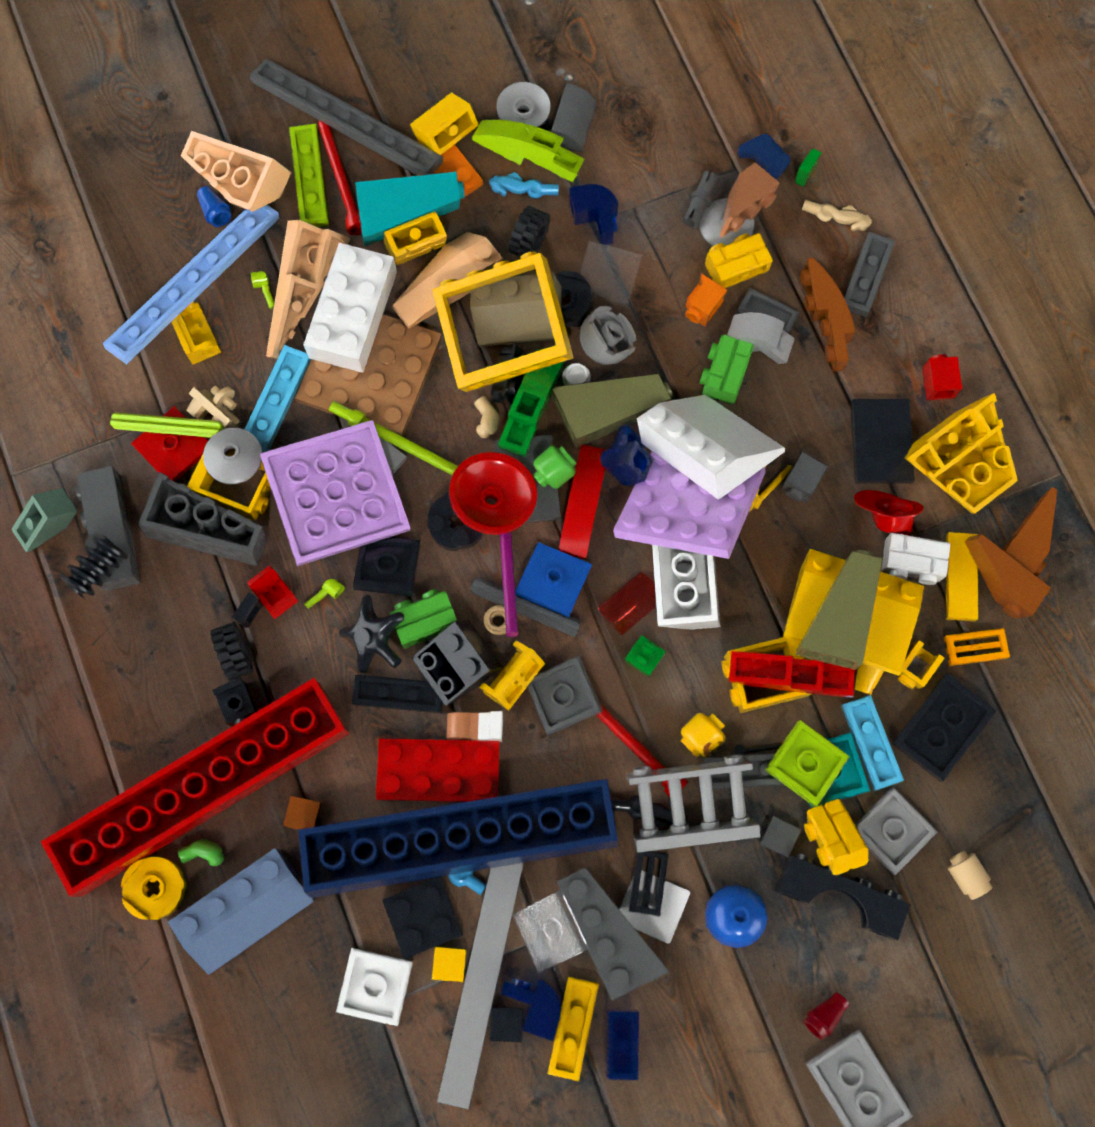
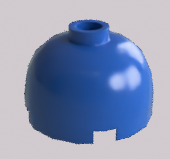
[705,884,768,948]

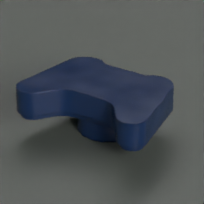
[737,134,791,180]

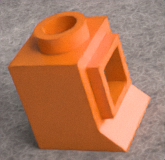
[685,273,727,327]

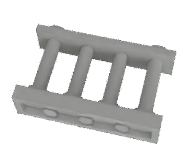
[626,755,760,853]

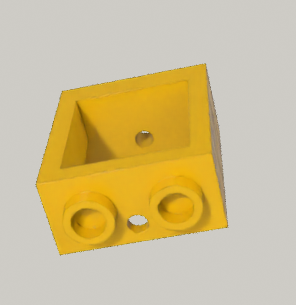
[187,436,271,521]
[721,637,811,713]

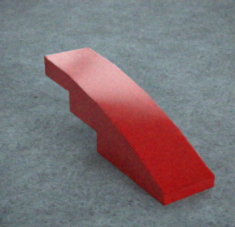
[729,651,855,698]

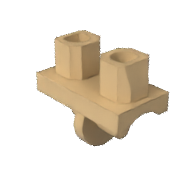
[186,386,243,430]

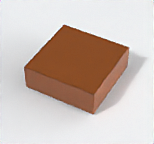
[283,796,322,830]

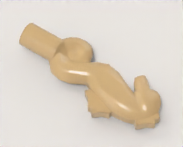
[802,200,872,231]

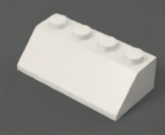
[652,545,721,630]

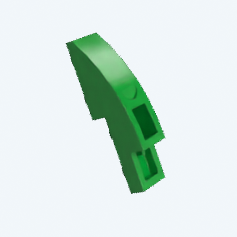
[498,349,565,457]

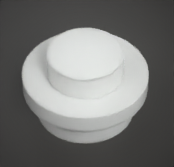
[562,363,591,386]

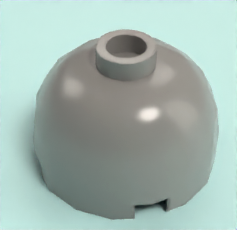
[579,306,636,365]

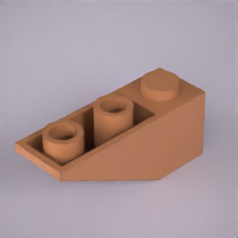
[719,162,780,238]

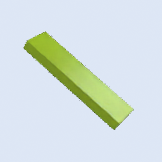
[289,124,329,227]

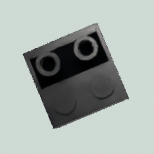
[412,620,503,706]

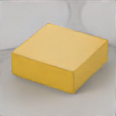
[432,947,467,982]

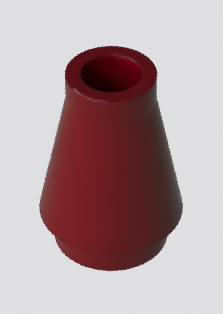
[803,992,850,1040]

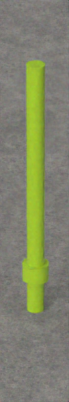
[329,401,458,475]

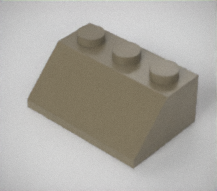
[470,272,561,347]

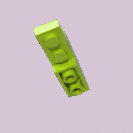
[471,119,584,182]

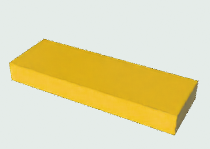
[946,532,978,622]
[548,976,599,1081]

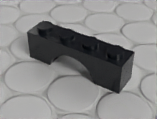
[775,853,911,940]

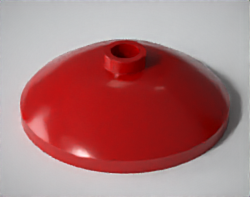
[449,452,537,535]

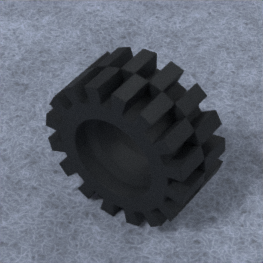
[508,205,551,257]
[210,622,254,680]

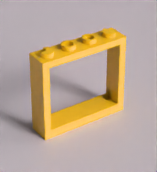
[432,252,574,392]

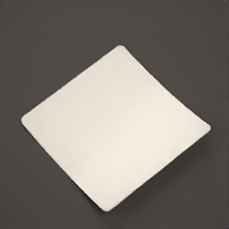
[619,870,690,944]

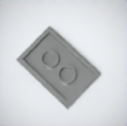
[805,1029,913,1127]

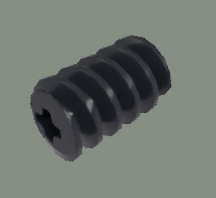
[59,535,128,600]

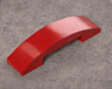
[558,444,609,560]

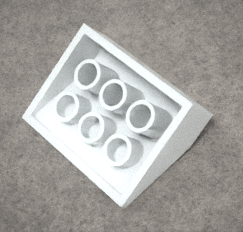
[637,395,785,500]

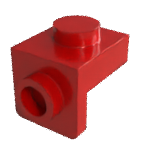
[247,566,299,619]

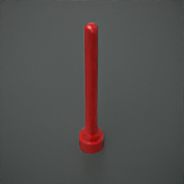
[318,120,362,236]
[596,703,689,797]

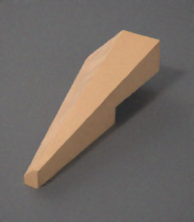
[266,220,350,359]

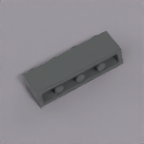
[75,466,141,591]

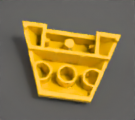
[905,393,1018,514]

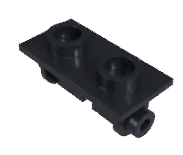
[490,343,527,405]

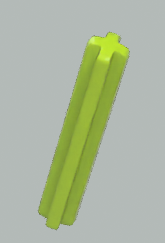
[110,412,223,438]

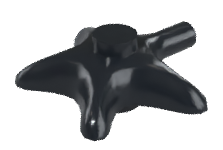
[339,595,404,673]

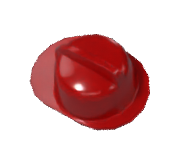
[854,490,924,536]

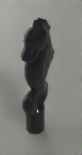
[611,795,688,829]

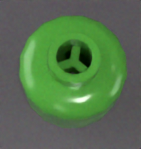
[533,446,577,489]

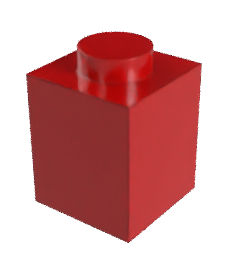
[922,354,963,400]

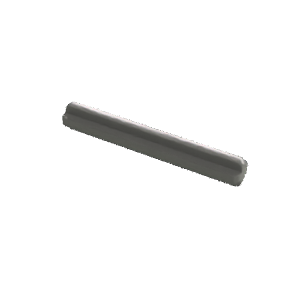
[470,577,581,637]

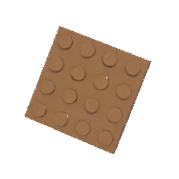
[295,314,442,437]

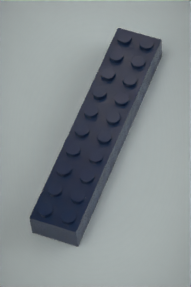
[298,779,618,898]

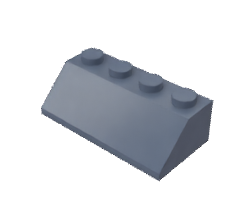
[168,848,314,975]

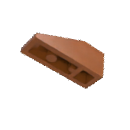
[1002,487,1057,576]
[965,534,1051,618]

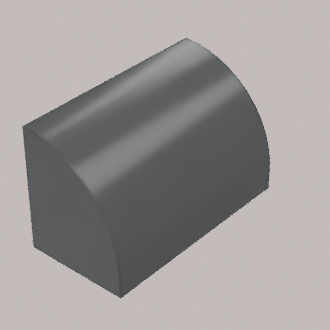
[551,83,597,152]

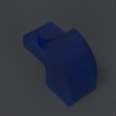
[569,184,619,246]
[601,425,654,486]
[501,977,560,1041]

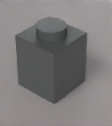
[781,452,828,503]

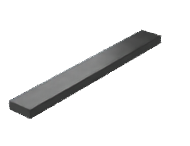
[250,58,443,176]

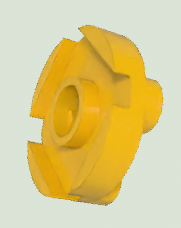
[121,857,187,920]

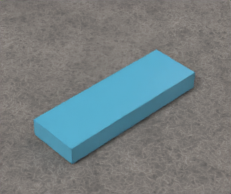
[841,695,904,791]

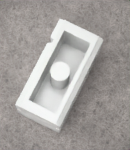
[881,533,950,585]

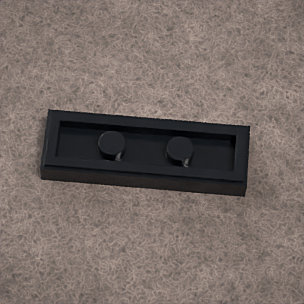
[352,675,443,714]

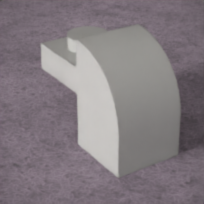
[727,312,795,364]

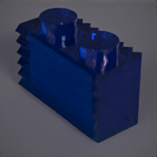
[605,1009,639,1080]

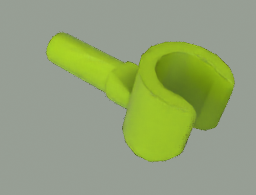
[251,271,275,309]
[304,579,345,609]

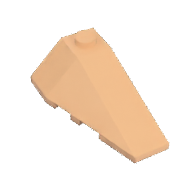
[181,131,291,212]
[393,232,503,329]

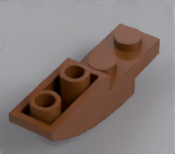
[800,258,855,372]

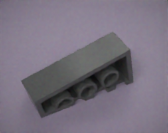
[138,472,267,566]
[557,868,669,1000]

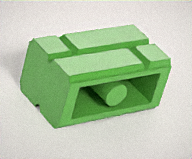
[699,335,754,405]
[390,589,457,649]

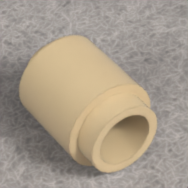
[947,851,993,900]

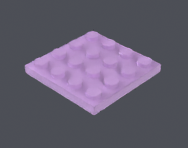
[260,420,410,566]
[613,451,765,559]

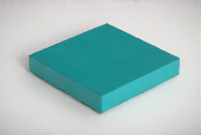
[809,733,870,808]

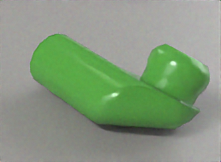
[178,839,225,866]

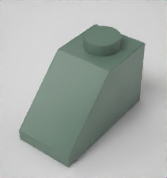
[11,488,77,552]

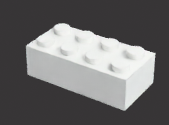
[303,243,397,373]

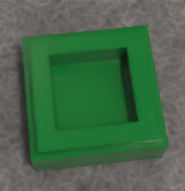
[795,148,822,187]

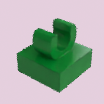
[624,635,666,677]

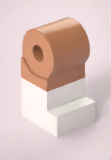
[446,711,503,742]

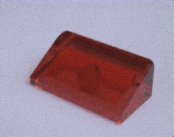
[598,572,656,635]

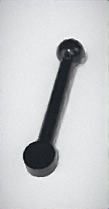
[733,742,783,755]

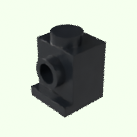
[212,678,258,727]

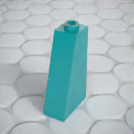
[355,172,464,246]

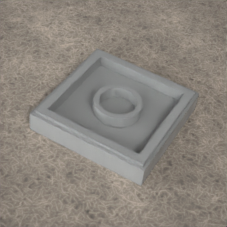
[855,787,937,875]

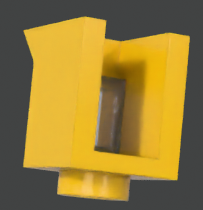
[898,640,944,689]

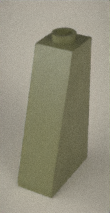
[552,374,672,448]
[796,550,883,670]

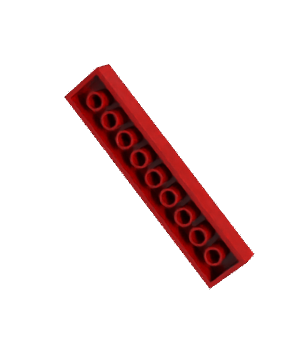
[41,677,350,897]

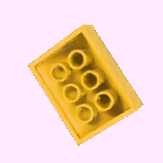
[783,549,924,676]

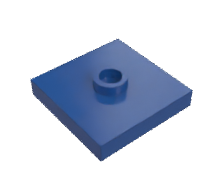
[515,542,592,618]

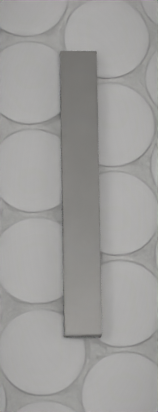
[437,863,524,1109]

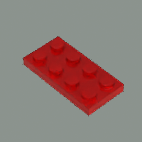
[376,739,500,802]

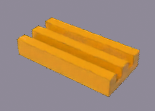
[943,628,1010,666]

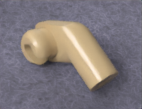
[474,396,500,439]

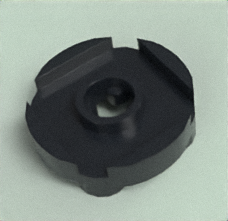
[556,271,594,328]
[427,492,484,551]

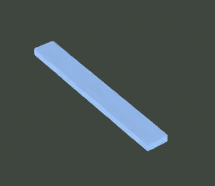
[103,205,279,365]

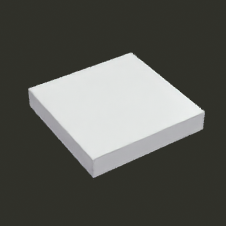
[336,948,413,1026]

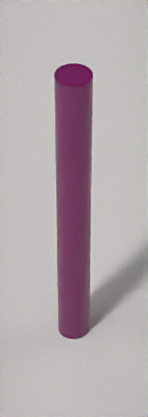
[500,532,518,637]

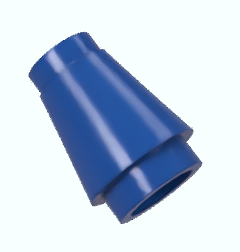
[197,186,231,227]

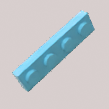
[244,345,311,453]

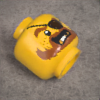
[680,712,726,758]

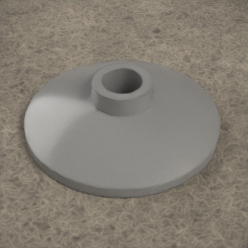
[496,82,551,127]
[699,198,754,246]
[203,428,262,484]

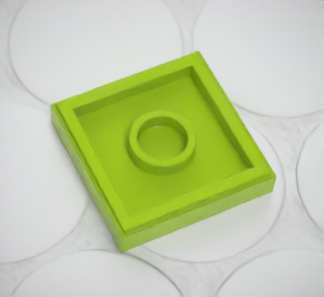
[765,720,850,807]

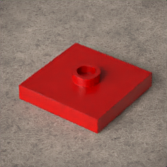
[130,406,208,482]

